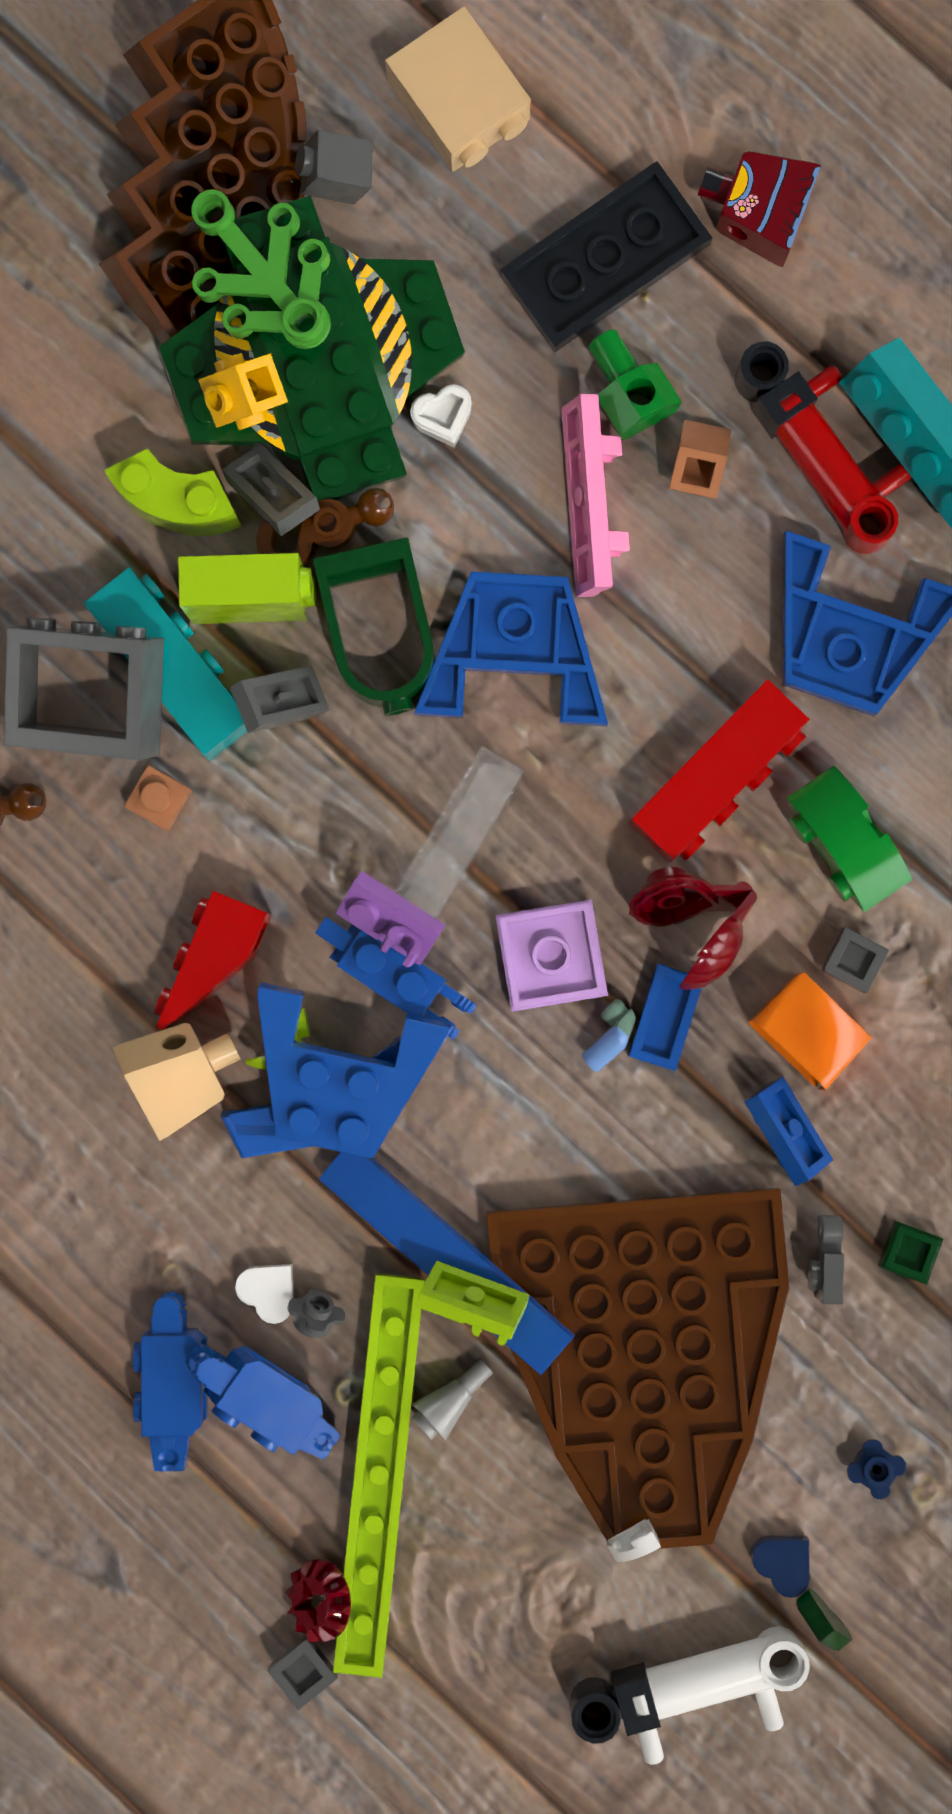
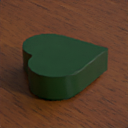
[796,1588,852,1651]

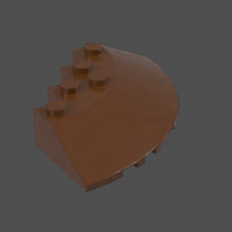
[99,0,307,344]

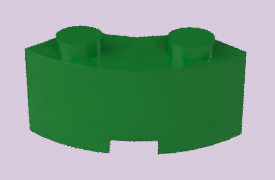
[786,766,913,912]

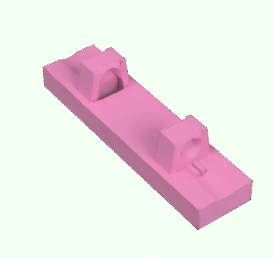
[561,394,630,597]

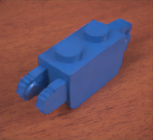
[315,917,477,1040]
[133,1290,208,1472]
[185,1344,341,1460]

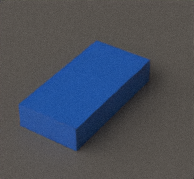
[628,964,701,1071]

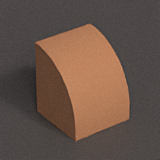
[669,419,731,499]

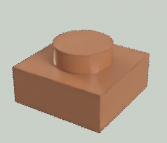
[124,765,192,832]

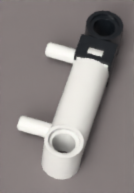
[569,1626,810,1765]

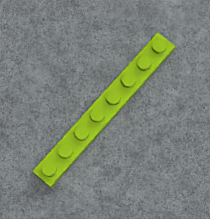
[333,1273,425,1678]

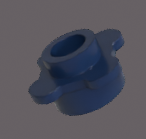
[847,1439,906,1499]

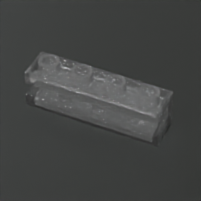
[395,746,524,920]

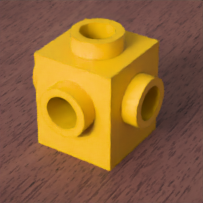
[198,353,288,430]

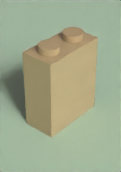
[385,6,531,172]

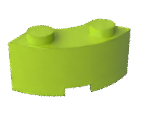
[104,448,242,536]

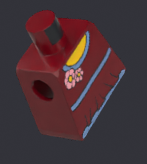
[698,151,821,267]

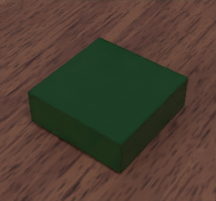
[878,1220,943,1285]

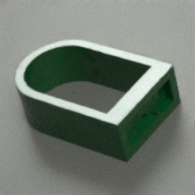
[313,537,435,716]

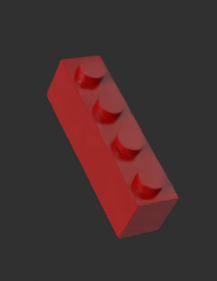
[628,679,810,863]

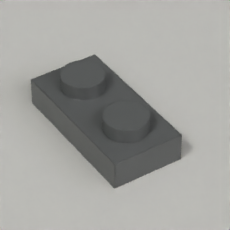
[222,443,320,536]
[230,665,330,733]

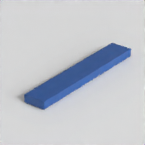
[319,1152,575,1375]

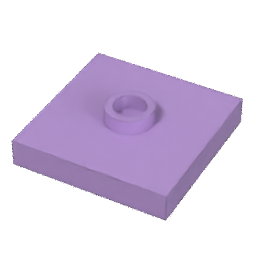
[496,899,608,1012]

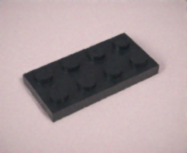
[500,161,712,353]

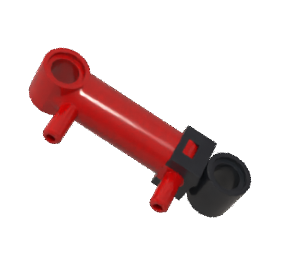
[735,341,911,554]

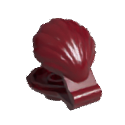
[628,867,757,990]

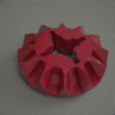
[285,1559,351,1642]

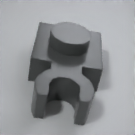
[808,1215,844,1305]

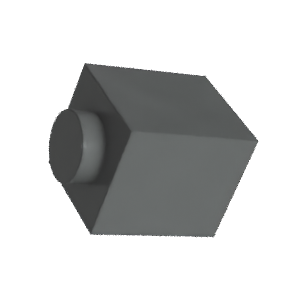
[295,130,373,204]

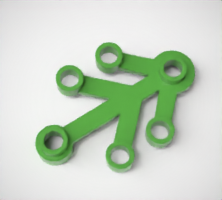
[191,190,331,349]

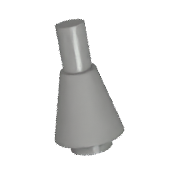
[411,1359,493,1440]

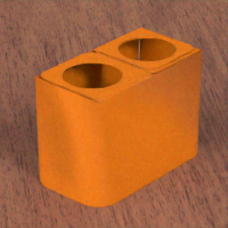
[747,972,872,1090]

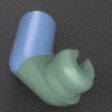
[582,999,636,1072]

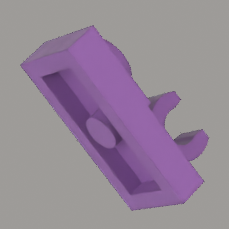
[336,871,446,967]

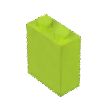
[178,553,316,624]

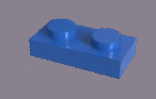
[744,1076,833,1186]

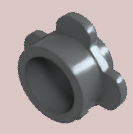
[287,1288,345,1338]

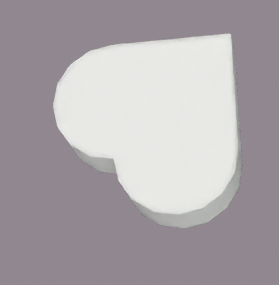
[410,384,472,448]
[235,1264,294,1324]

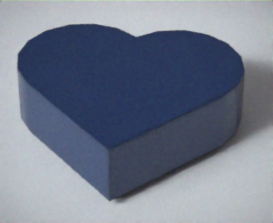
[750,1536,810,1598]

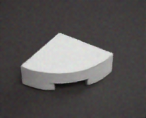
[605,1519,661,1562]

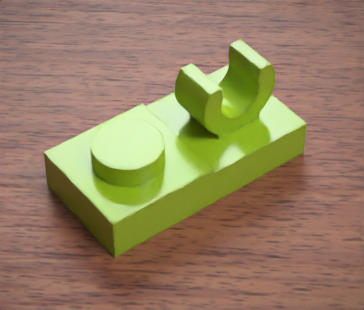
[417,1261,530,1346]

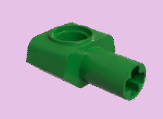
[588,329,682,440]

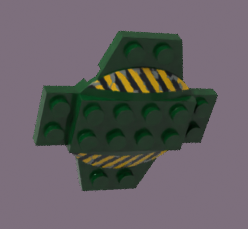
[159,195,465,502]

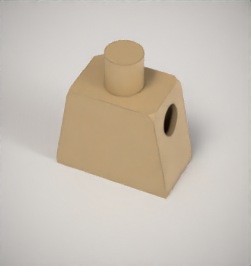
[113,1023,241,1141]

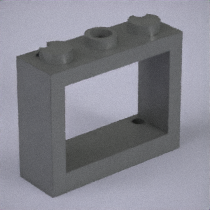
[4,617,164,760]

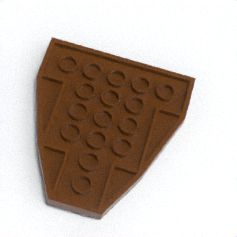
[487,1187,789,1549]

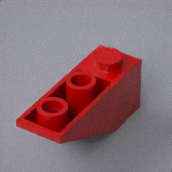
[154,891,272,1030]

